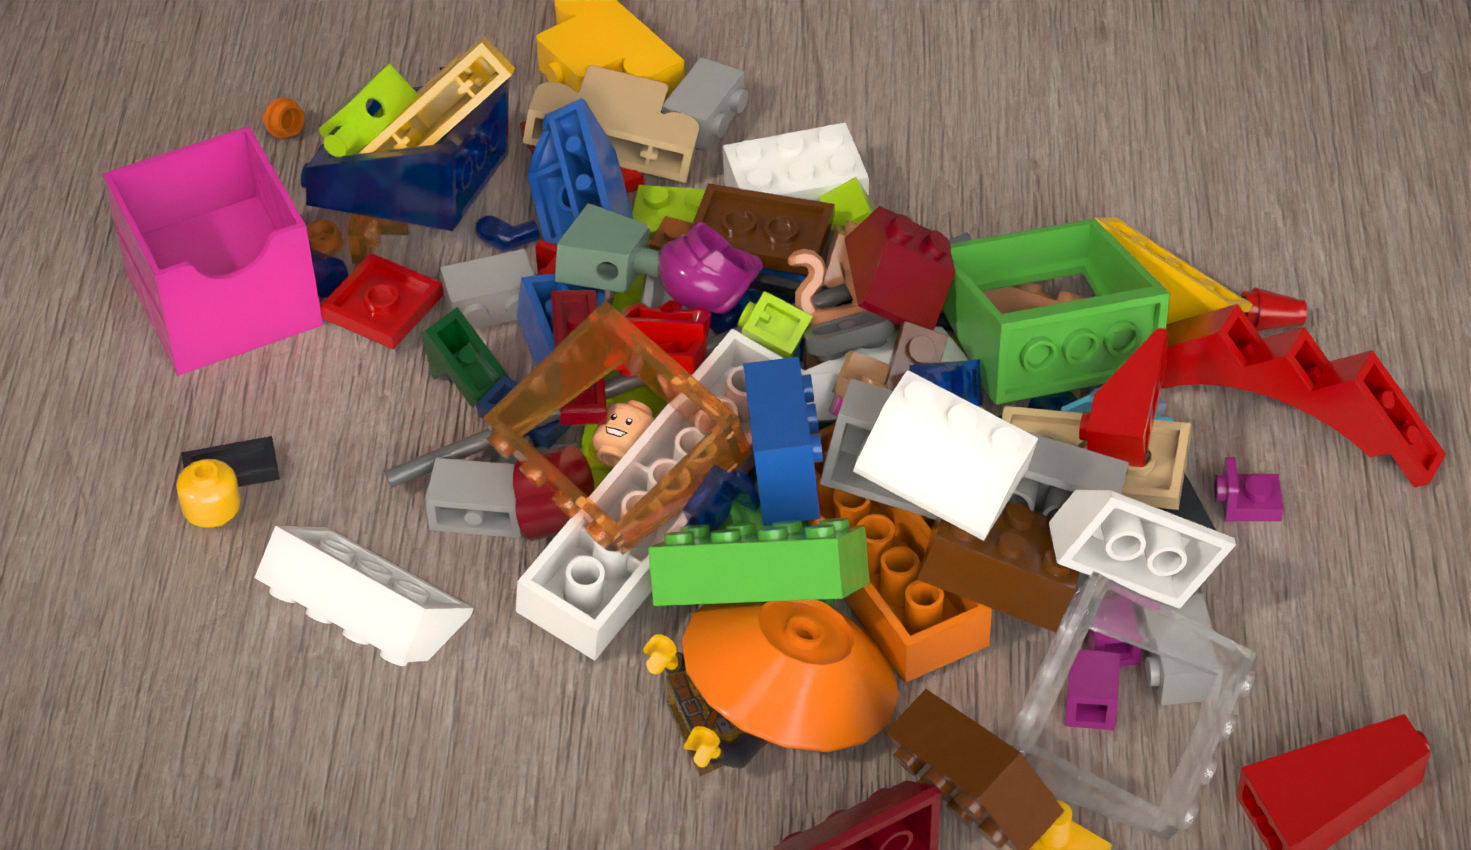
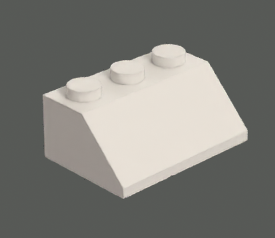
[853,370,1038,541]
[1049,490,1236,609]

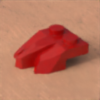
[603,300,711,378]

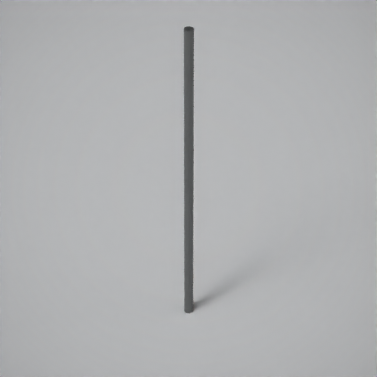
[384,232,972,488]

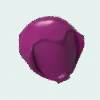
[658,222,763,314]

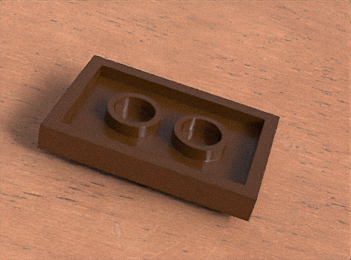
[690,183,835,275]

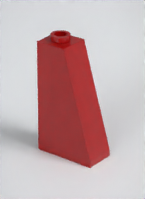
[1236,714,1430,850]

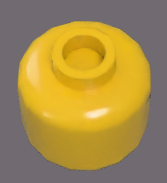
[176,459,241,528]

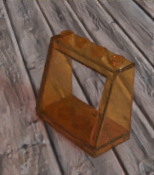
[483,300,752,555]

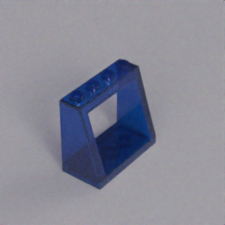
[301,79,509,231]

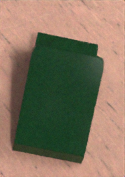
[421,307,511,408]

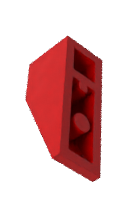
[1079,328,1168,467]

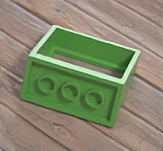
[942,218,1170,405]

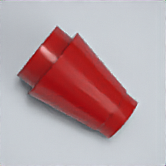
[1240,287,1307,331]

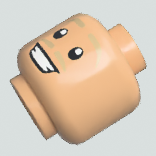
[592,400,655,469]

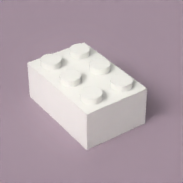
[723,122,869,201]

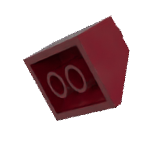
[774,780,941,850]

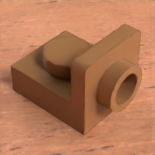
[832,350,890,398]

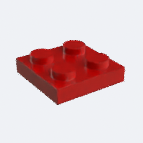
[320,253,444,349]

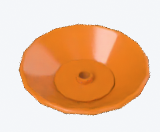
[681,600,899,752]

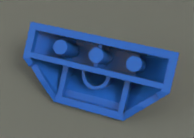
[527,98,634,245]

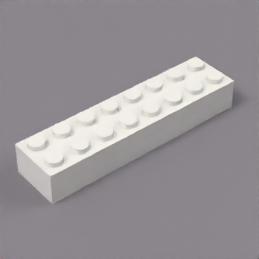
[516,329,805,661]

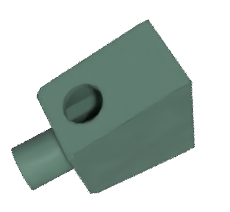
[555,204,660,292]

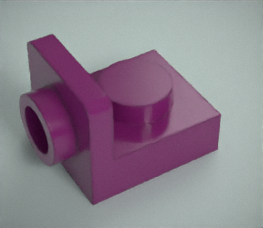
[1214,457,1283,521]

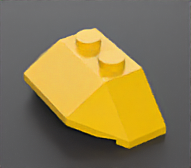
[1095,217,1253,324]

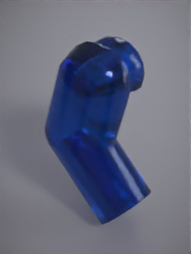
[475,215,540,251]

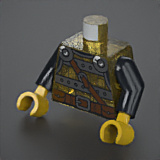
[643,634,768,776]

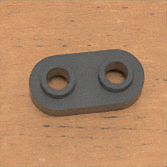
[804,310,895,361]

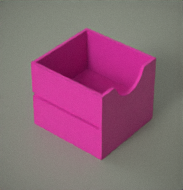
[103,126,323,376]

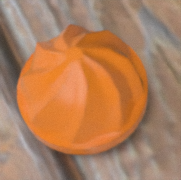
[261,97,305,139]

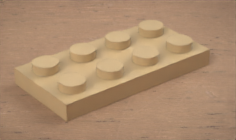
[1002,406,1191,510]

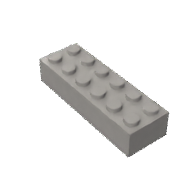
[820,378,1129,519]

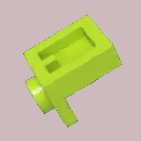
[738,291,813,358]

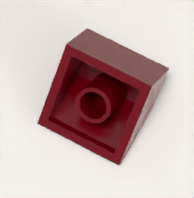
[844,206,955,331]

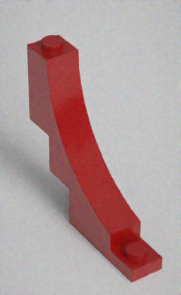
[1162,304,1446,487]

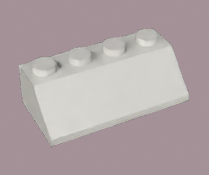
[254,526,474,666]

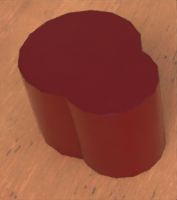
[513,445,595,541]

